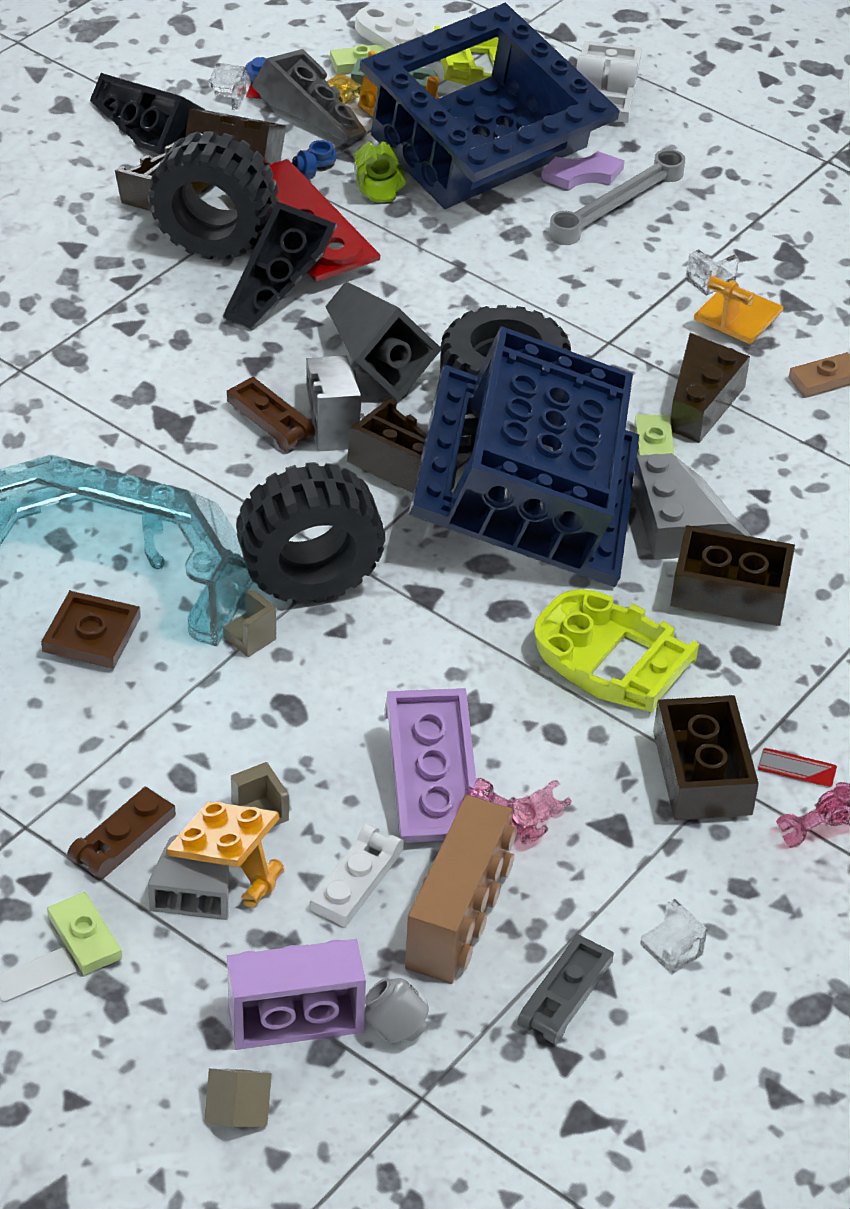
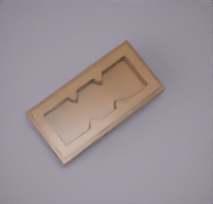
[788,352,850,397]

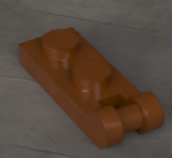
[227,377,316,451]
[67,786,176,879]

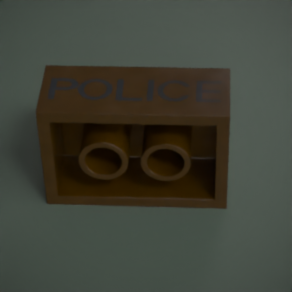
[670,525,795,626]
[653,695,759,820]

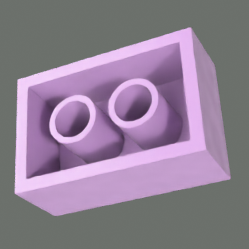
[227,939,366,1050]

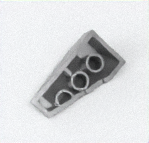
[252,49,366,141]

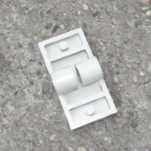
[576,41,642,123]

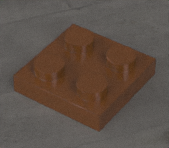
[41,590,141,669]

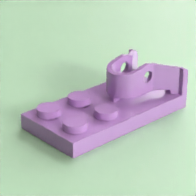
[384,688,478,843]

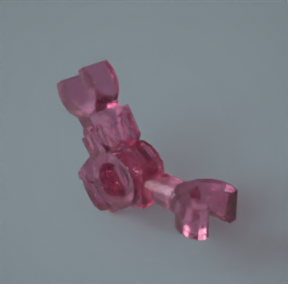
[463,778,572,844]
[776,782,850,848]

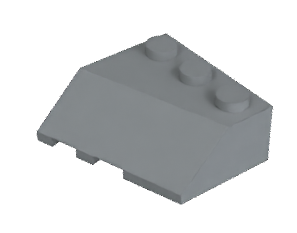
[633,453,752,560]

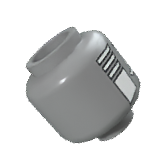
[365,978,429,1043]

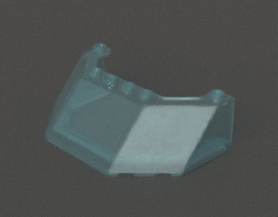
[0,455,253,646]

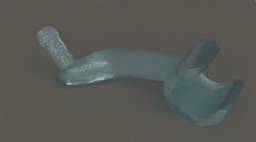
[142,511,165,569]

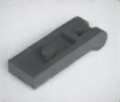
[517,934,614,1044]

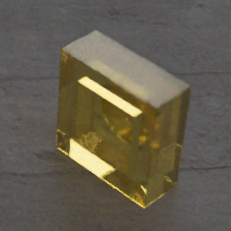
[327,73,362,105]

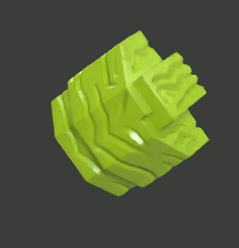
[354,141,407,203]

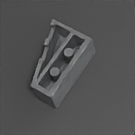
[306,355,365,452]

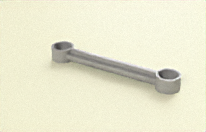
[549,149,685,245]

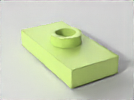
[330,45,386,75]
[634,414,675,456]
[47,892,122,975]

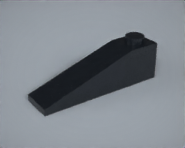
[90,73,205,155]
[222,201,337,330]

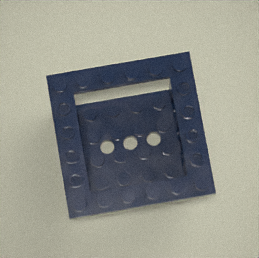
[360,2,620,210]
[409,326,639,587]

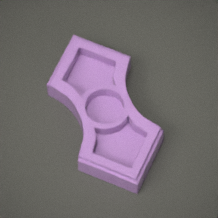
[541,151,625,191]

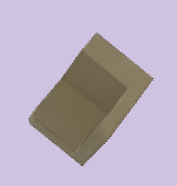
[223,589,276,657]
[231,762,289,827]
[205,1068,272,1127]

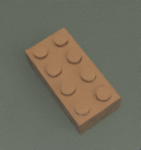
[405,795,517,984]

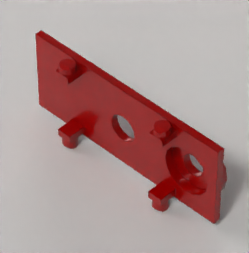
[269,159,381,282]

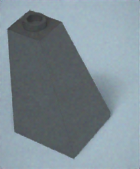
[325,281,441,401]

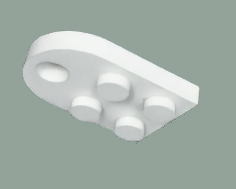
[355,6,433,50]

